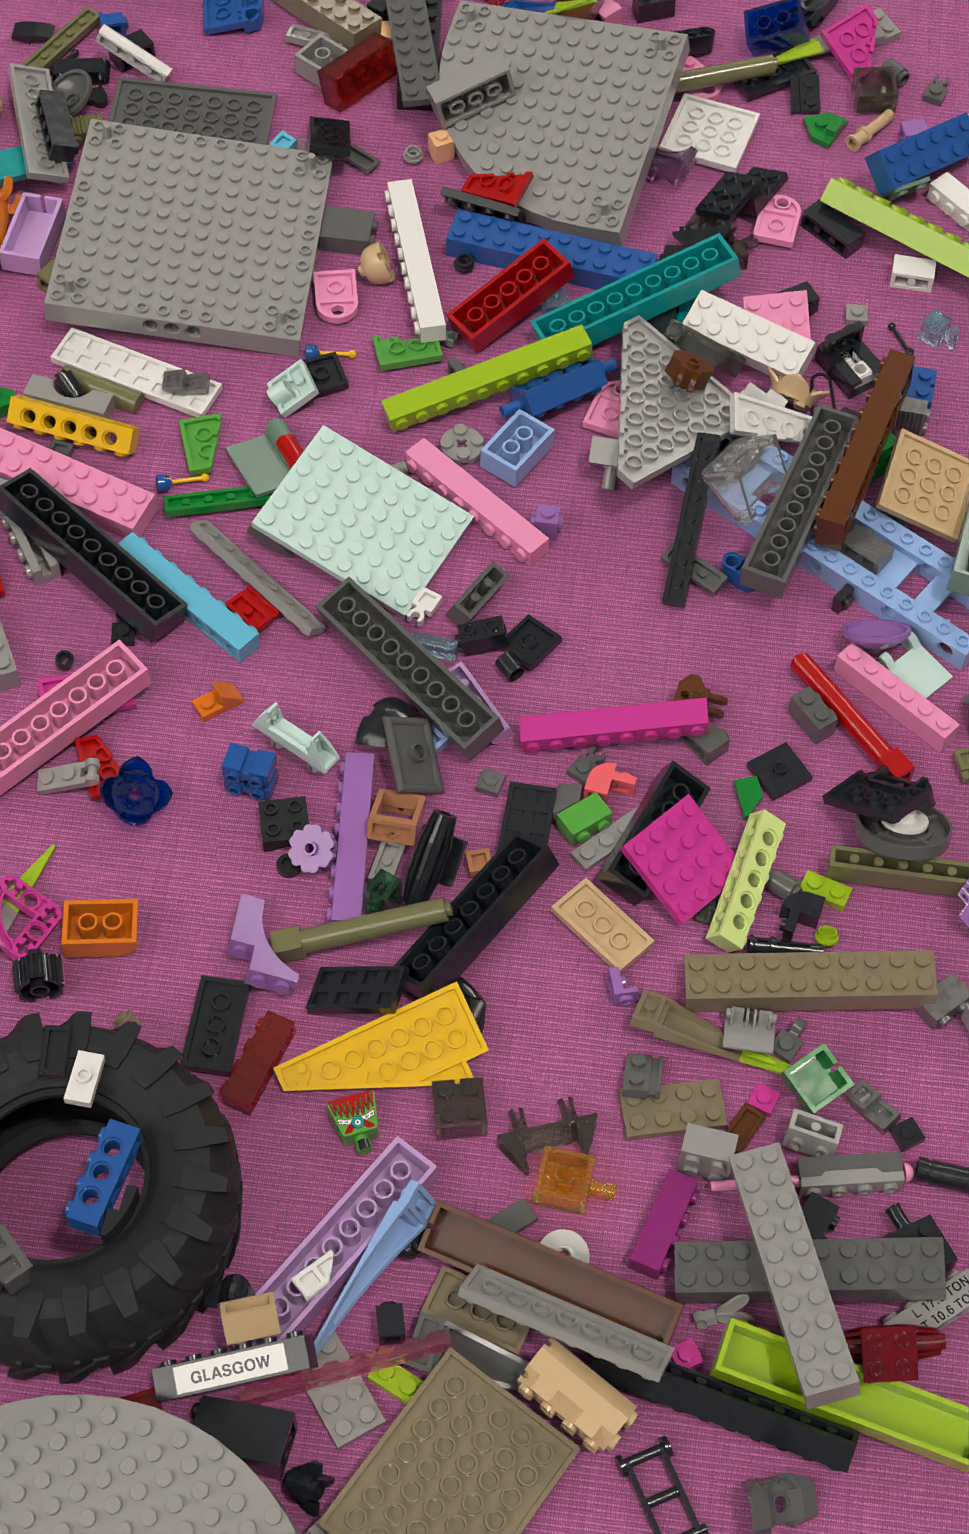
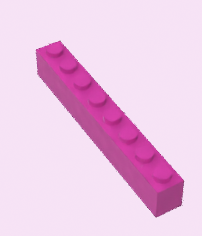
[519,698,710,753]

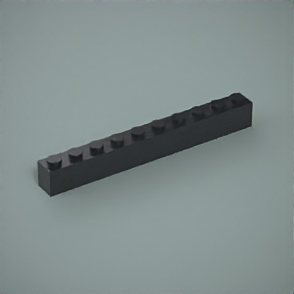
[590,1357,860,1473]

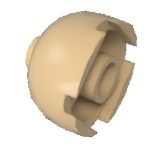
[358,241,395,285]

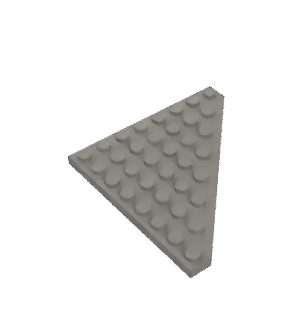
[617,315,733,489]

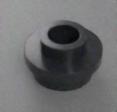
[454,253,475,273]

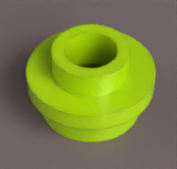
[814,926,839,947]

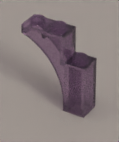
[645,146,698,187]

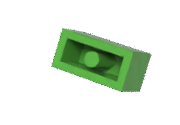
[556,792,613,847]

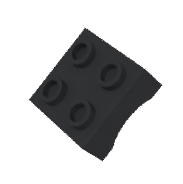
[258,796,309,852]

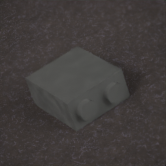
[319,206,379,255]

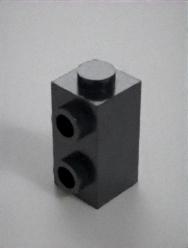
[455,615,509,656]

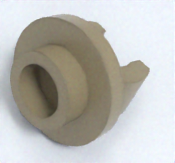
[113,1010,142,1029]

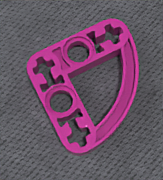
[0,875,62,961]

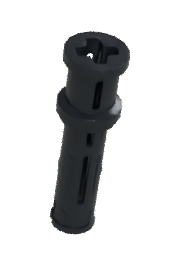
[747,934,823,953]

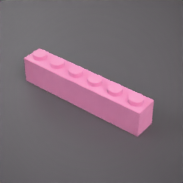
[834,643,960,753]

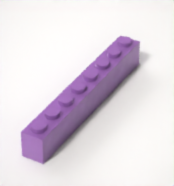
[327,752,375,922]

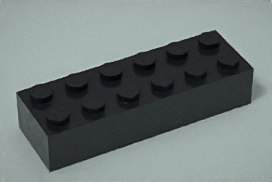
[596,760,711,906]

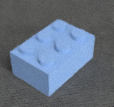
[480,409,555,487]

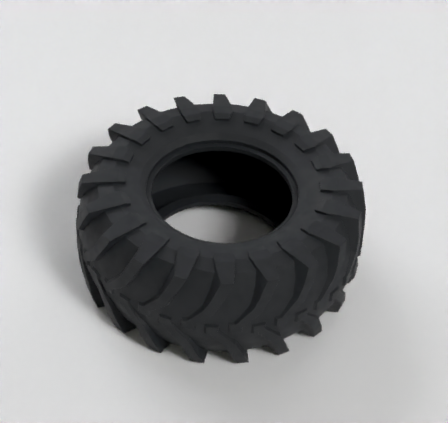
[0,1011,243,1384]

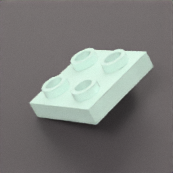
[267,359,319,418]

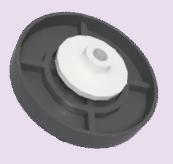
[854,807,953,863]

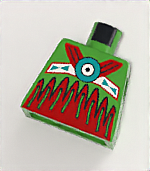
[326,1090,379,1155]

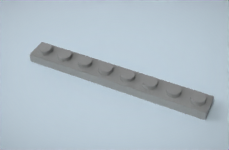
[189,520,326,636]

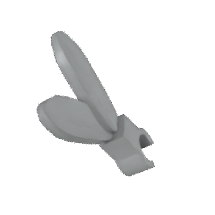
[693,1294,756,1329]

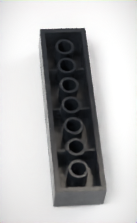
[394,832,560,999]

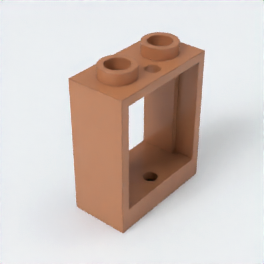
[367,788,426,846]

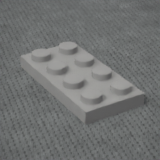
[295,1331,386,1451]

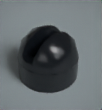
[55,650,74,670]

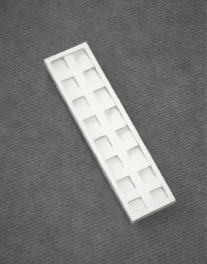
[51,327,223,417]

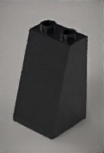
[192,1395,298,1481]

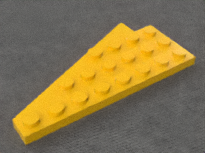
[273,982,489,1091]

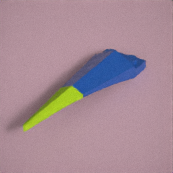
[501,0,598,15]

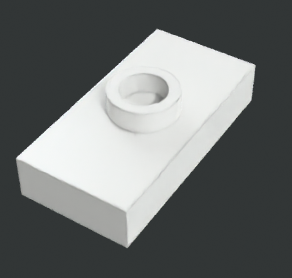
[64,1050,106,1108]

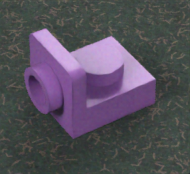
[607,967,639,1006]

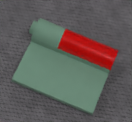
[225,418,304,498]

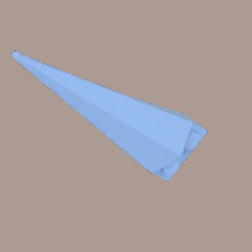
[302,1179,437,1373]

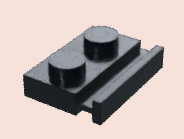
[789,74,821,115]

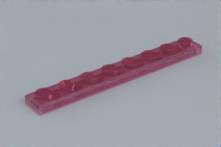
[238,1330,454,1405]

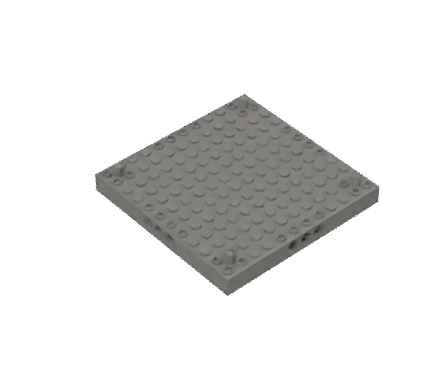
[44,119,333,357]

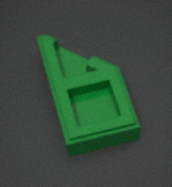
[733,776,763,821]

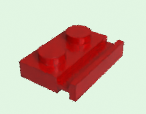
[225,585,280,633]

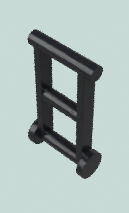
[614,1435,709,1534]

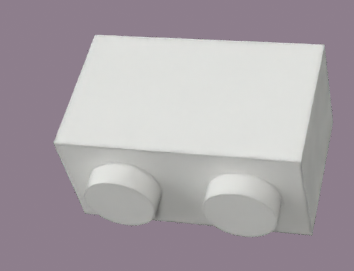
[889,254,936,293]

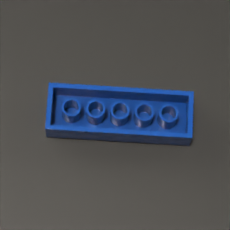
[864,112,969,196]

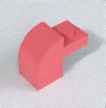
[583,763,637,805]

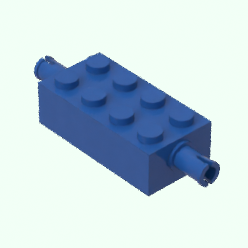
[499,358,618,419]

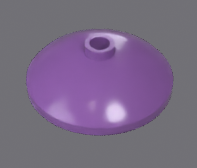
[842,619,911,653]

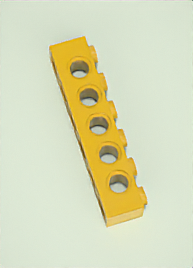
[6,395,141,457]

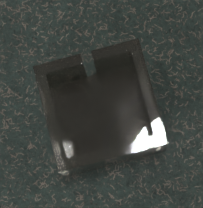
[851,66,899,114]
[432,1077,488,1141]

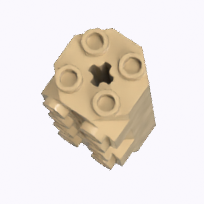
[517,1337,639,1454]

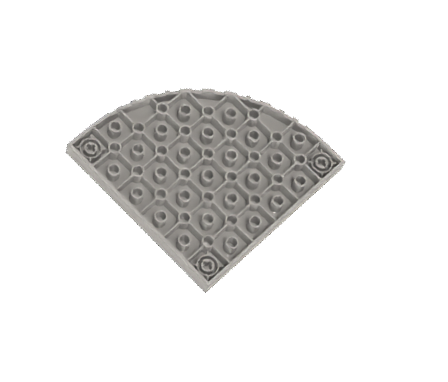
[439,1,690,246]
[0,1394,300,1534]

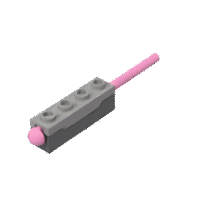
[710,1151,914,1198]

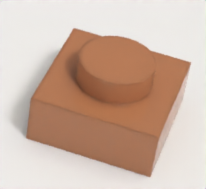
[465,848,491,877]

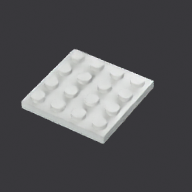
[659,93,760,173]

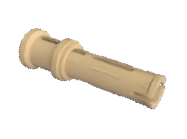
[845,109,895,152]

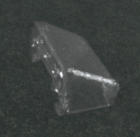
[701,434,787,524]

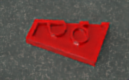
[461,171,534,208]
[74,735,138,801]

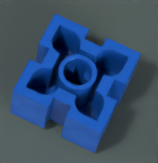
[222,743,279,801]

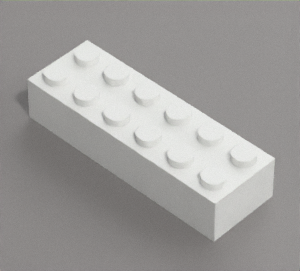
[681,290,816,377]

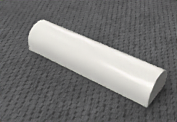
[95,24,173,82]

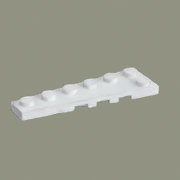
[730,392,812,444]

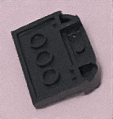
[822,766,936,824]

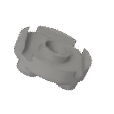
[440,424,484,466]

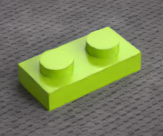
[800,870,853,912]
[367,1355,423,1405]

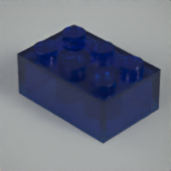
[744,0,810,57]

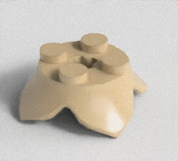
[768,367,830,413]

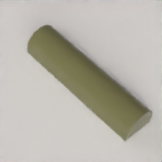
[63,365,145,415]

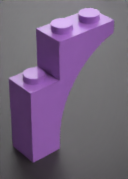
[226,894,299,996]

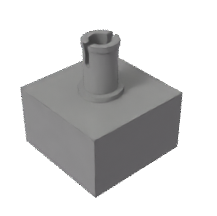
[589,436,618,491]

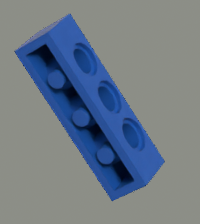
[65,1119,143,1237]

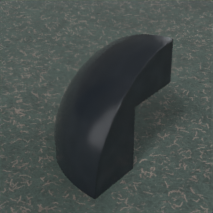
[355,697,416,748]

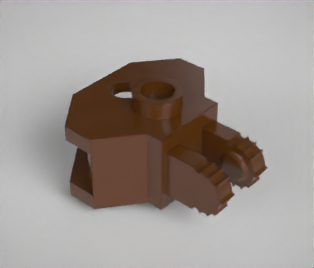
[665,350,714,394]
[673,674,728,719]

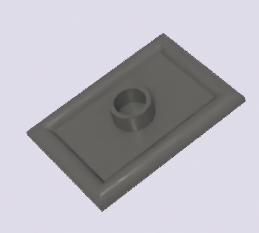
[382,716,444,794]

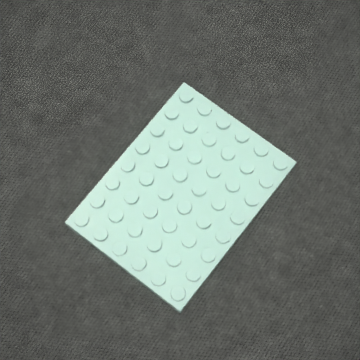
[251,425,474,619]

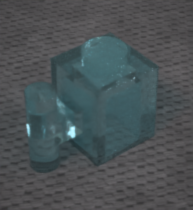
[918,309,959,350]

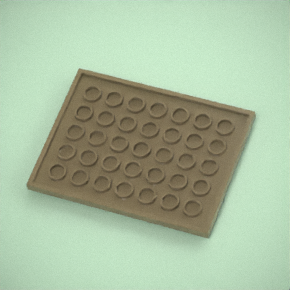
[316,1347,581,1534]

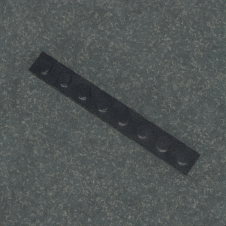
[662,432,721,608]

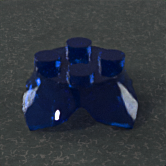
[99,756,173,827]

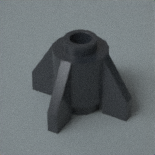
[204,1273,255,1308]
[283,1460,335,1517]

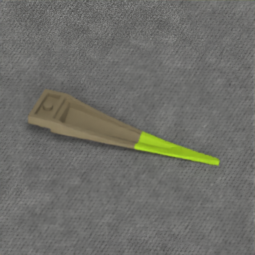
[630,989,792,1074]

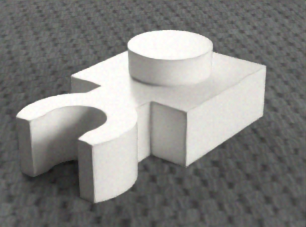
[407,587,443,627]

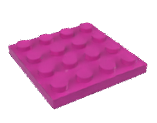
[620,794,736,926]

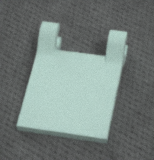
[877,632,953,699]

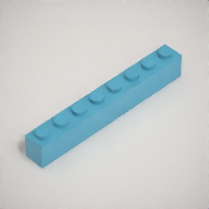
[118,532,260,663]

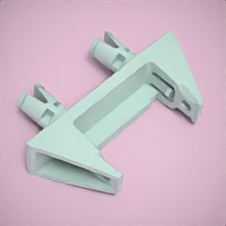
[252,702,340,774]

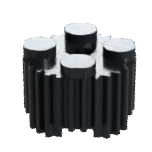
[12,948,65,1003]

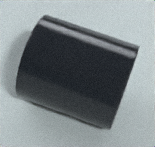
[495,651,525,682]

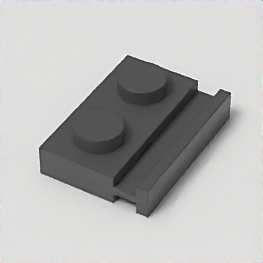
[623,1053,664,1099]

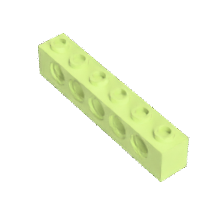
[706,809,786,953]

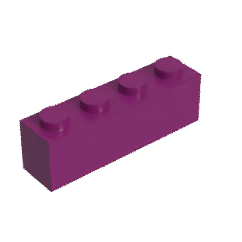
[628,1168,700,1280]

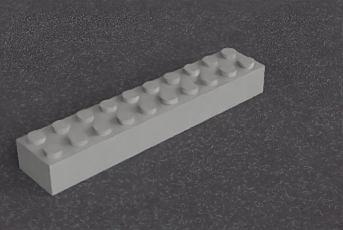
[729,1142,861,1410]

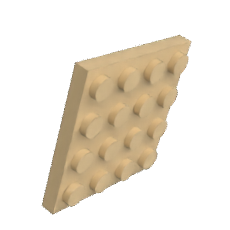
[875,428,969,543]

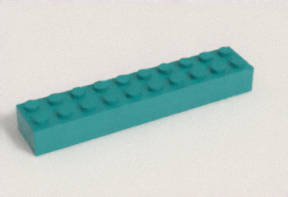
[530,233,741,346]

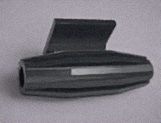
[402,809,468,906]

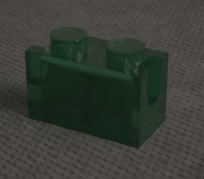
[364,868,402,914]

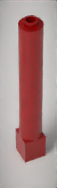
[790,653,915,780]

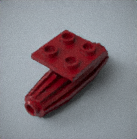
[843,1324,946,1383]

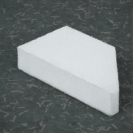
[291,1250,334,1302]

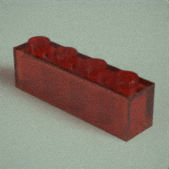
[220,1010,296,1116]

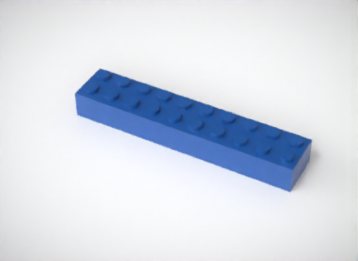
[446,209,658,290]

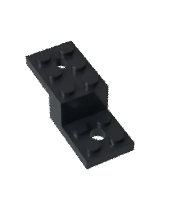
[695,167,788,221]

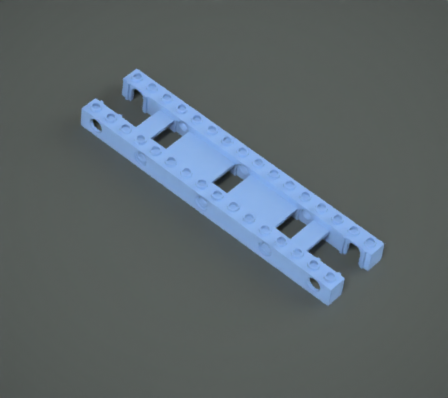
[671,434,969,671]

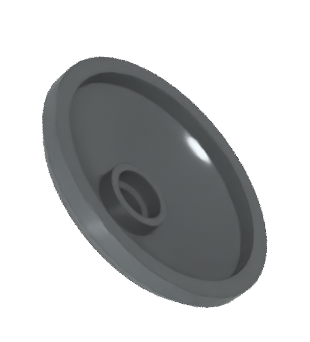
[52,69,92,117]

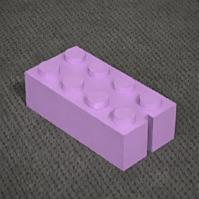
[0,192,66,275]

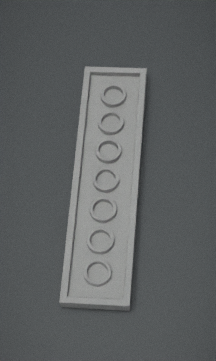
[8,63,69,184]
[458,1264,675,1383]

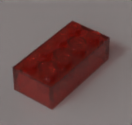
[317,32,397,112]

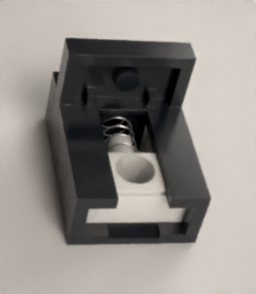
[815,321,881,399]

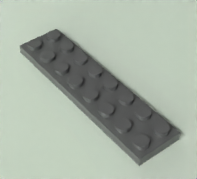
[385,0,440,107]

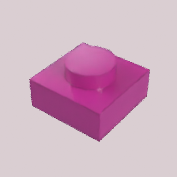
[747,1082,781,1118]
[671,1338,704,1370]

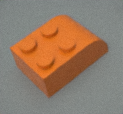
[61,899,139,958]

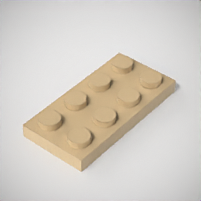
[551,878,655,974]

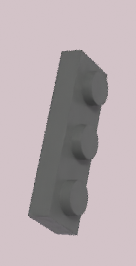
[661,542,728,597]

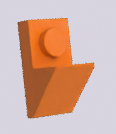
[192,681,244,723]

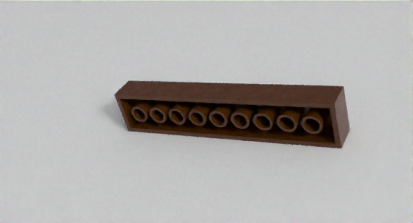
[813,349,916,552]

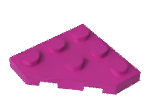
[820,4,878,82]

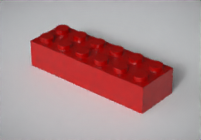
[446,238,574,354]

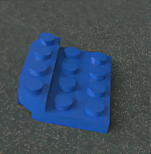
[203,0,264,35]

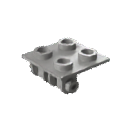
[723,1006,777,1054]

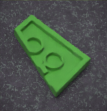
[372,335,443,371]
[179,413,222,476]

